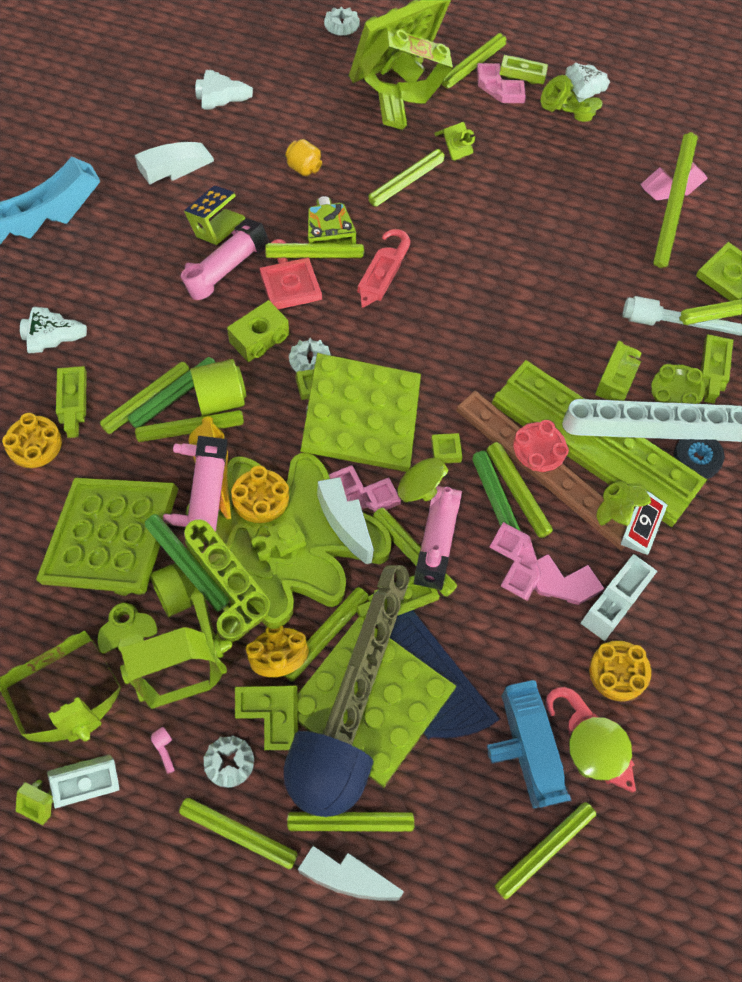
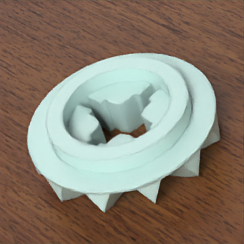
[324,6,360,35]
[289,338,331,372]
[204,736,254,787]

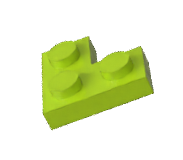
[235,686,298,750]

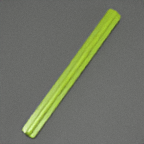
[653,132,698,268]

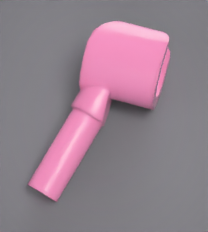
[151,727,175,774]

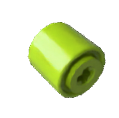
[190,359,247,416]

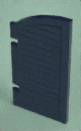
[390,610,500,740]

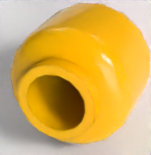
[285,139,322,176]

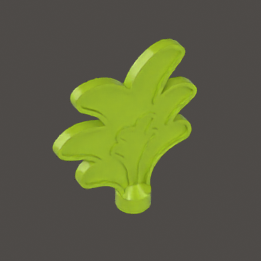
[150,452,391,629]

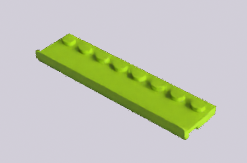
[492,360,707,527]

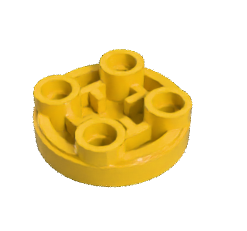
[2,413,62,468]
[231,466,289,523]
[246,626,309,677]
[589,641,651,701]

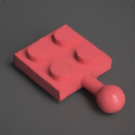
[260,239,322,309]

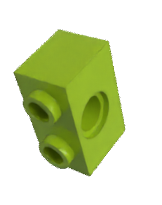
[227,300,289,362]

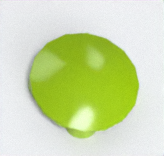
[651,364,706,404]
[397,458,448,502]
[569,717,632,780]

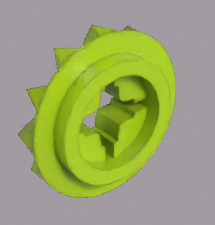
[541,75,574,112]

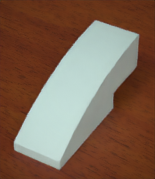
[135,142,214,184]
[317,477,374,564]
[581,554,657,641]
[298,846,404,901]

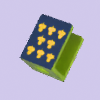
[184,185,245,245]

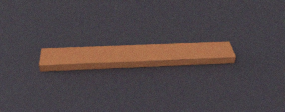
[456,391,627,551]

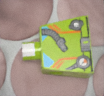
[308,196,356,244]

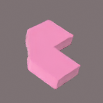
[477,63,526,103]
[641,162,708,200]
[329,465,401,514]
[490,522,541,601]
[535,554,604,605]

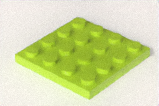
[349,0,451,83]
[300,353,421,472]
[36,478,178,594]
[297,616,456,788]

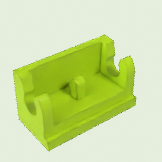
[595,341,642,401]

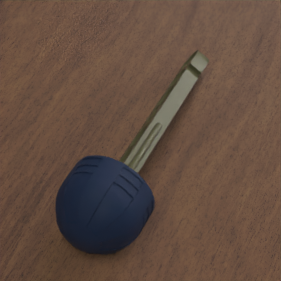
[284,565,409,817]

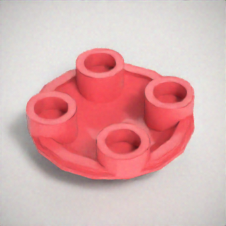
[513,420,569,472]

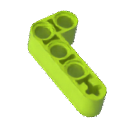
[185,519,270,642]

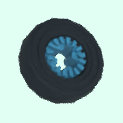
[673,439,725,479]

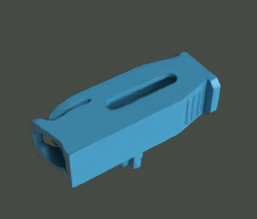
[487,680,571,809]

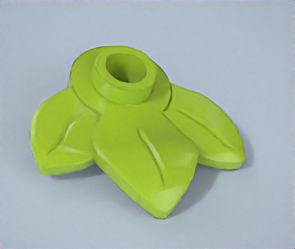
[561,90,602,122]
[596,481,651,526]
[98,603,157,654]

